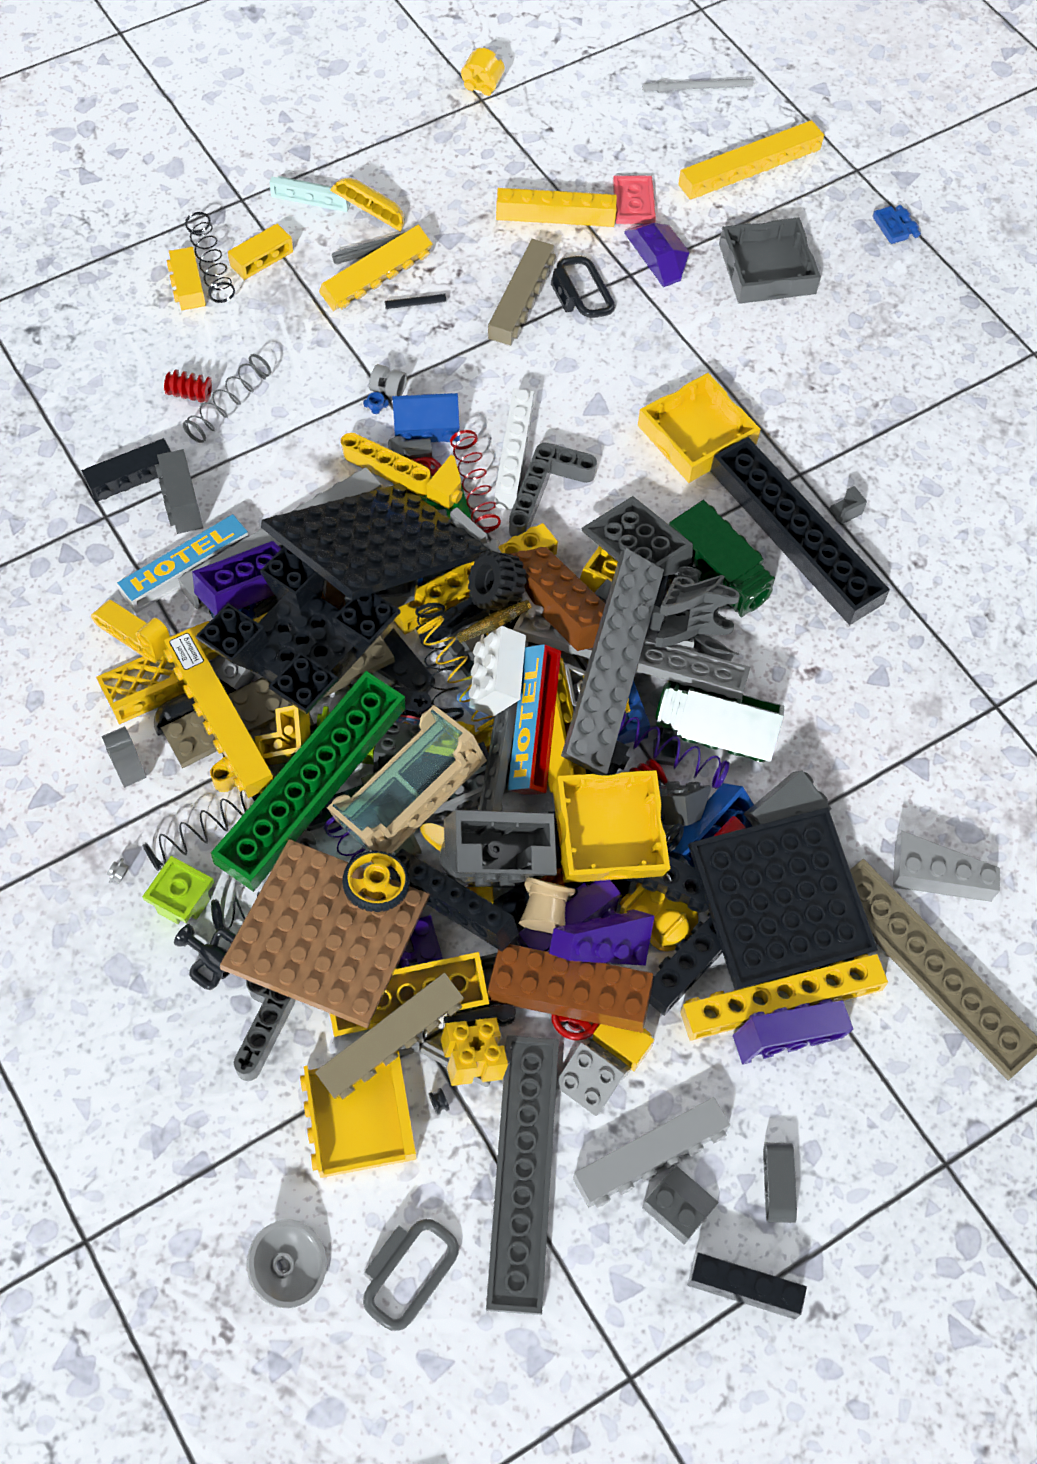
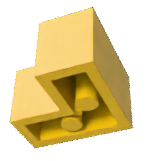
[255,705,311,766]

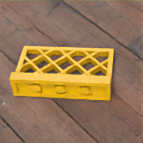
[96,655,186,725]

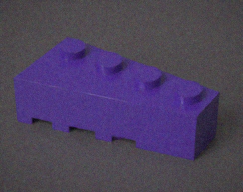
[518,880,620,952]
[549,909,655,966]

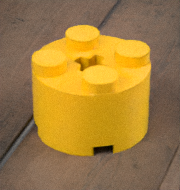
[461,48,505,96]

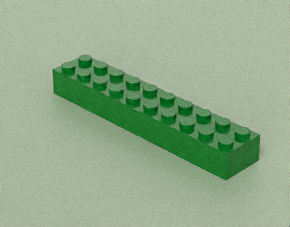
[211,671,405,892]

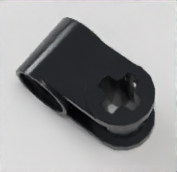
[393,687,432,718]

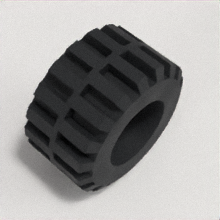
[468,551,527,612]

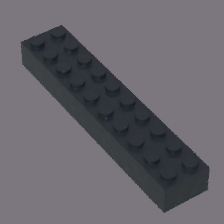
[710,437,890,626]

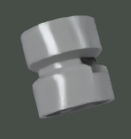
[369,364,407,397]

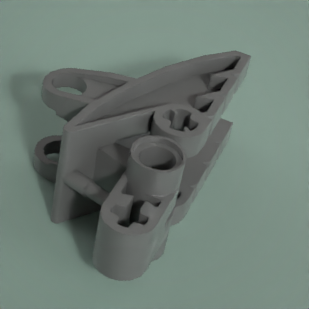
[655,567,739,648]

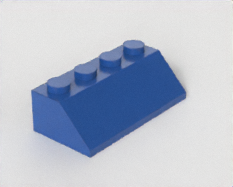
[667,783,754,867]

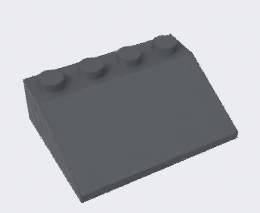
[581,496,693,576]

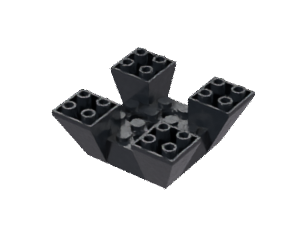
[196,547,401,714]

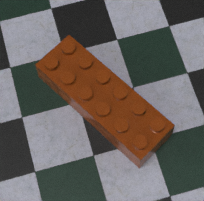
[511,547,605,651]
[488,944,653,1033]

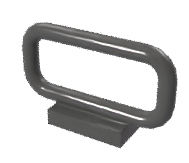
[363,1219,459,1331]

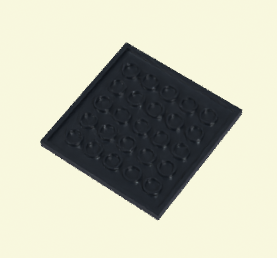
[688,807,878,991]

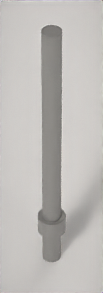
[642,78,754,93]

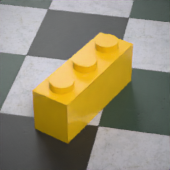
[227,224,293,280]
[166,247,206,311]

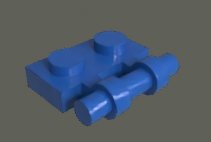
[872,205,921,244]

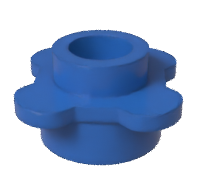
[363,392,389,414]

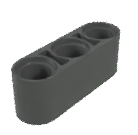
[763,1142,797,1223]

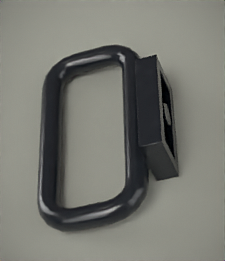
[550,256,615,318]

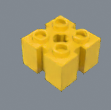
[441,1018,508,1086]

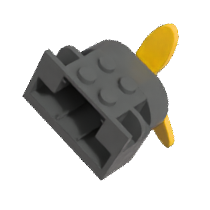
[420,810,557,903]

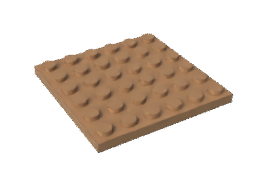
[220,839,429,1028]

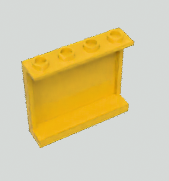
[300,1050,417,1178]

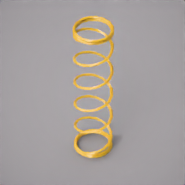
[416,615,495,732]

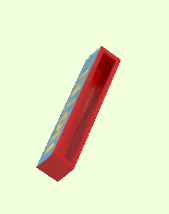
[508,644,561,795]

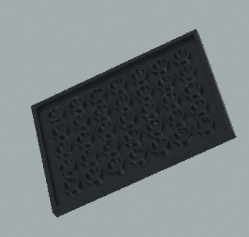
[261,484,490,600]

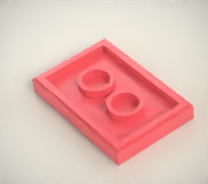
[613,176,656,224]

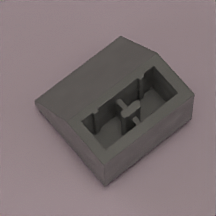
[659,781,711,826]

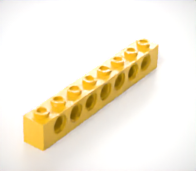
[394,523,558,635]
[680,954,888,1041]

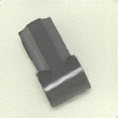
[388,436,432,459]

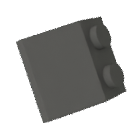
[642,1166,719,1245]

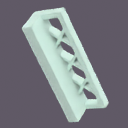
[270,176,351,212]

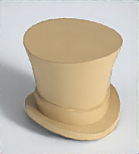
[519,878,575,934]

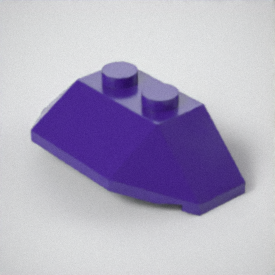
[624,223,689,288]

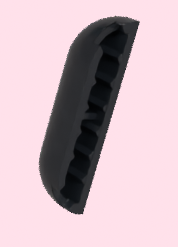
[154,679,236,736]

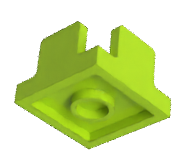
[142,856,215,924]

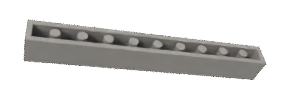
[178,467,381,609]

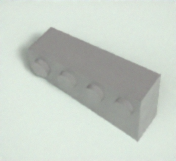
[893,831,1000,902]

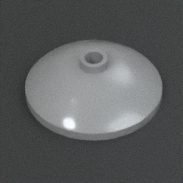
[247,1220,327,1308]

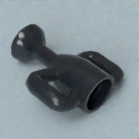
[174,924,236,990]

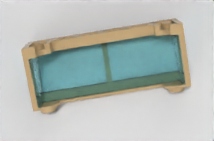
[327,705,487,854]

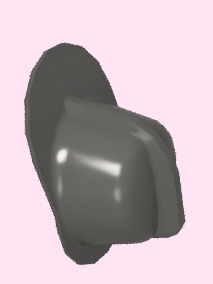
[693,634,739,661]

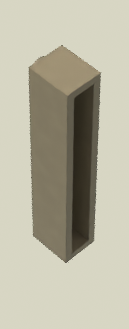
[488,238,556,346]
[315,973,464,1100]

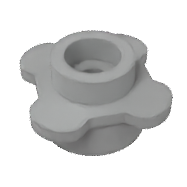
[107,858,129,884]

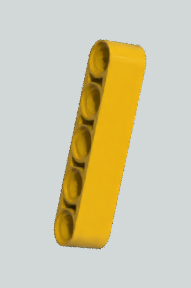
[340,433,431,496]

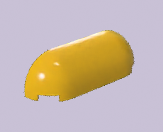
[330,177,404,232]

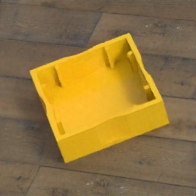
[638,373,761,483]
[552,770,670,883]

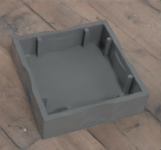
[719,217,821,304]

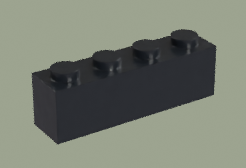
[81,438,171,502]
[687,1252,807,1319]

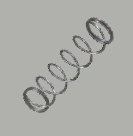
[183,354,271,443]

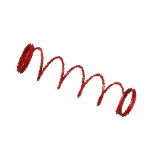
[450,430,501,533]

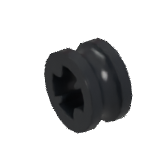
[428,1088,450,1115]

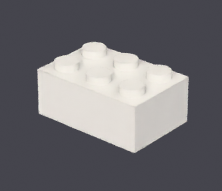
[469,626,526,716]

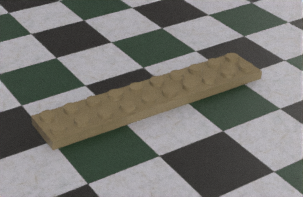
[161,636,395,769]
[850,858,1037,1081]

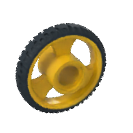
[342,850,410,912]

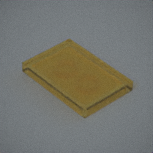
[456,600,532,643]

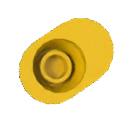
[650,900,698,952]

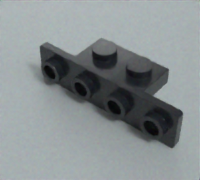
[416,597,493,647]

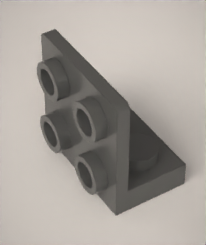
[373,722,424,773]

